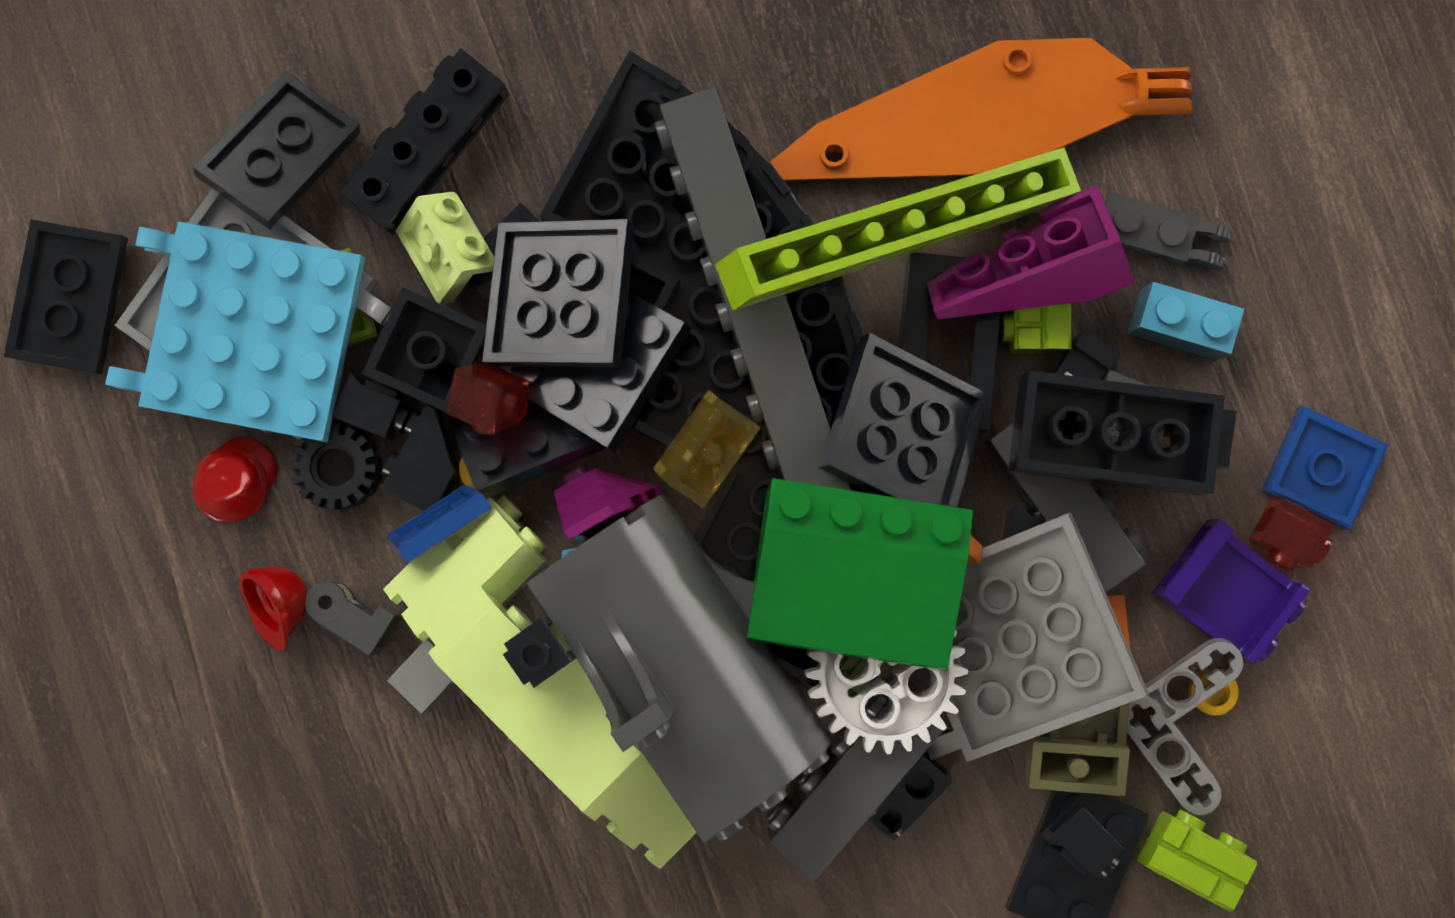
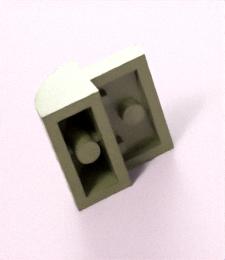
[1024,703,1130,796]

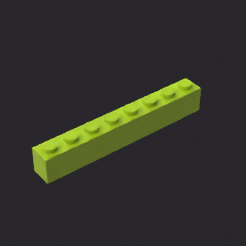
[715,147,1081,311]

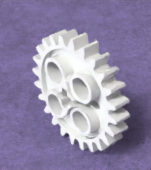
[805,630,968,755]

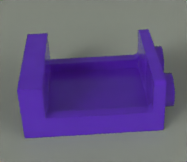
[1151,519,1310,664]

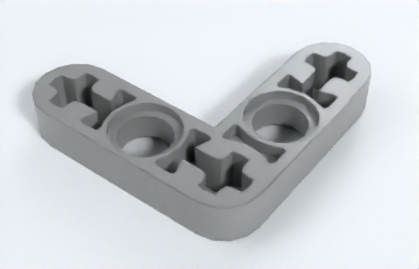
[1127,638,1243,815]

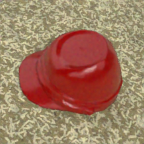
[193,436,277,523]
[239,566,307,652]

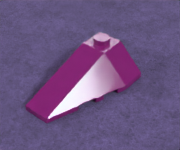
[927,186,1135,319]
[554,466,666,542]

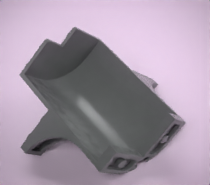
[526,495,831,843]

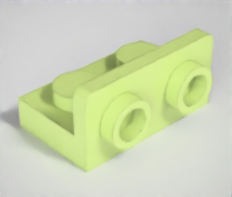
[396,192,494,305]

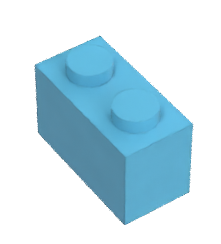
[1127,282,1244,360]

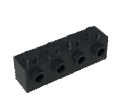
[341,48,510,236]

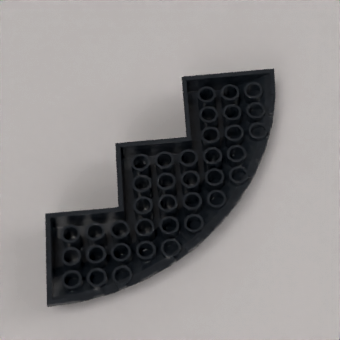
[540,50,871,687]

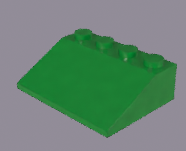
[746,478,973,671]

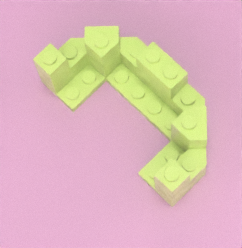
[383,495,696,869]

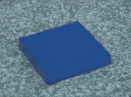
[1261,406,1388,530]
[386,485,492,563]

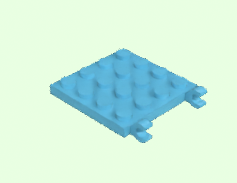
[105,221,366,443]

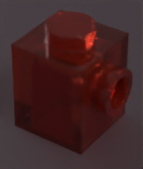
[447,362,530,435]
[1248,498,1334,571]

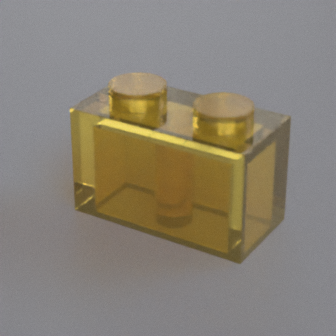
[653,390,761,509]

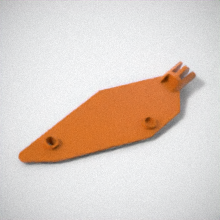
[769,38,1193,181]

